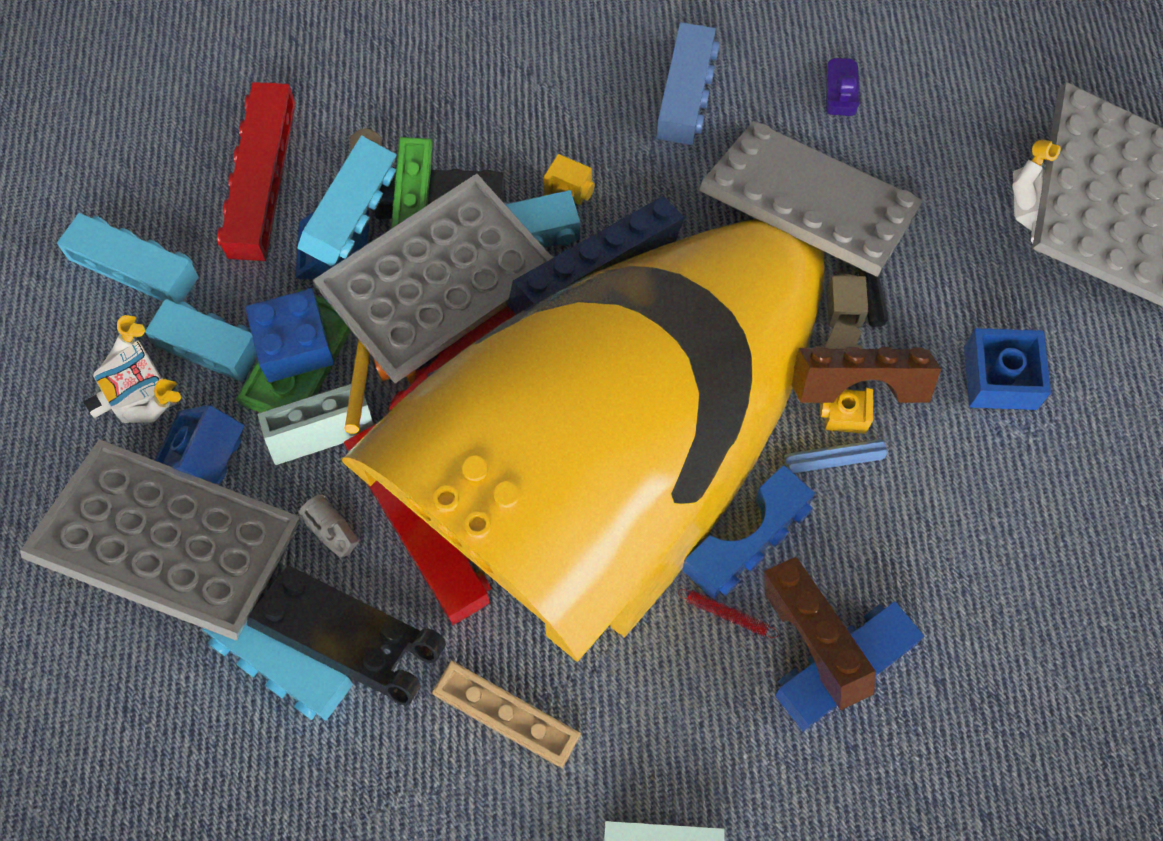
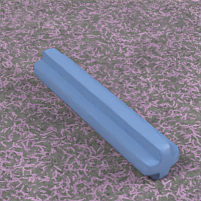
[784,439,887,473]

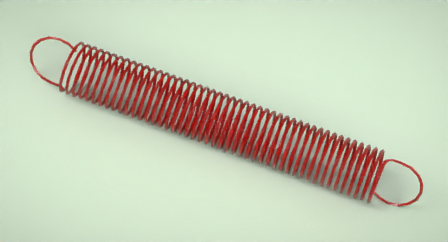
[678,589,778,638]

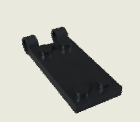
[247,565,446,705]

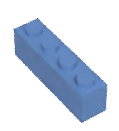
[656,22,720,145]

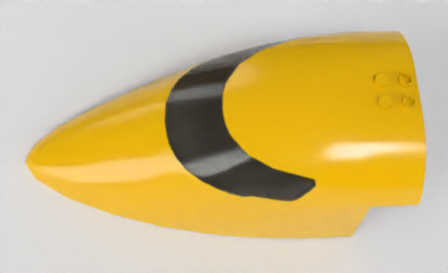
[341,218,824,662]

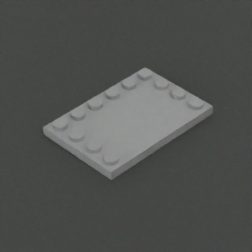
[699,121,923,277]
[313,174,553,383]
[20,439,300,641]

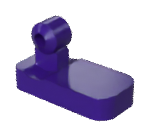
[826,58,859,116]

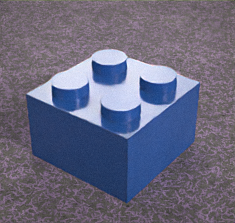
[245,288,335,383]
[964,328,1051,410]

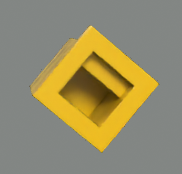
[543,154,595,205]
[820,388,873,434]

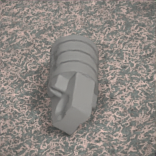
[298,494,359,558]

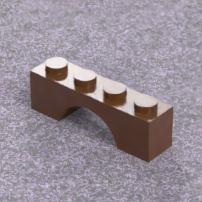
[791,346,941,403]
[764,557,876,710]

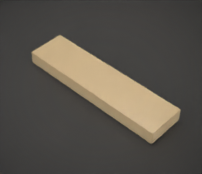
[432,660,581,769]

